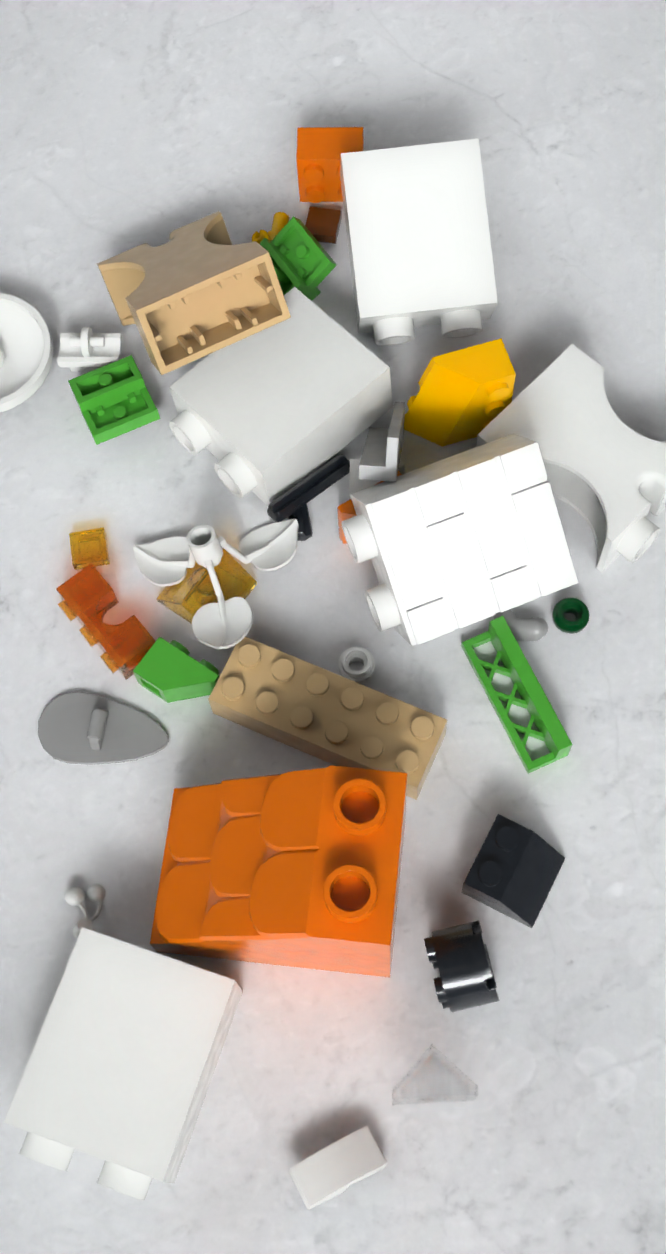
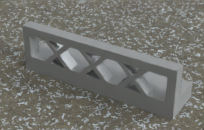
[359,402,405,482]

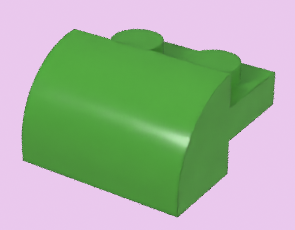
[260,216,337,301]
[68,355,160,445]

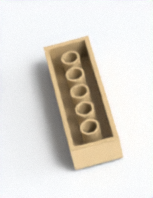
[208,636,447,800]

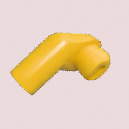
[252,212,290,244]

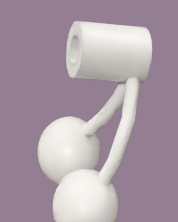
[64,884,106,938]

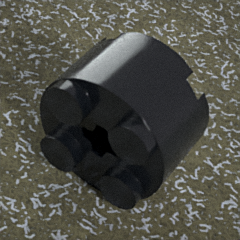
[424,920,499,1012]

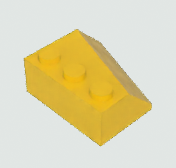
[404,338,516,447]

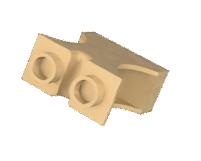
[97,211,291,375]

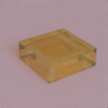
[69,527,110,570]

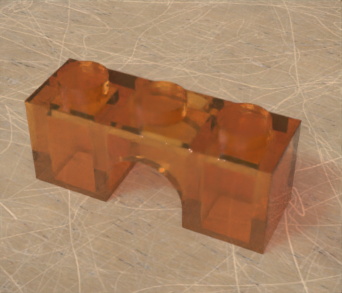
[56,563,156,680]

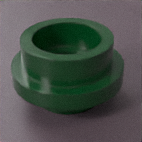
[552,598,589,634]

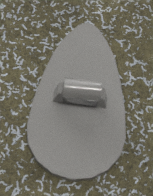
[38,692,169,765]

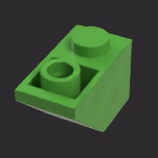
[133,637,219,703]

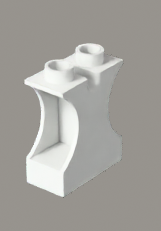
[476,343,666,572]

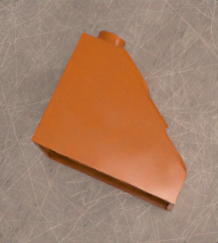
[150,765,407,977]

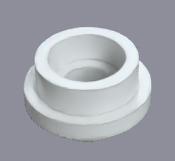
[338,647,375,683]

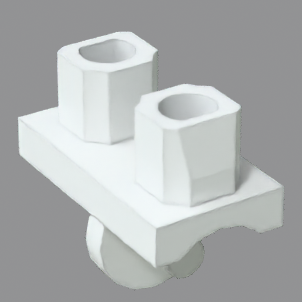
[57,327,122,371]

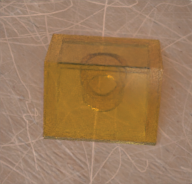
[157,548,257,624]

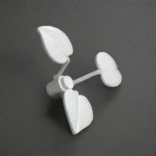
[133,519,299,650]

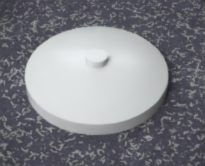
[0,293,53,412]

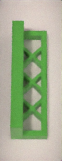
[461,616,572,774]

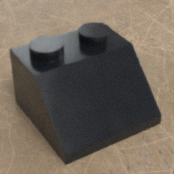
[461,814,565,928]

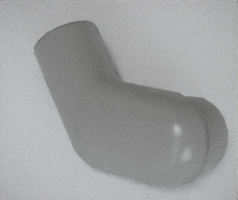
[493,609,548,641]

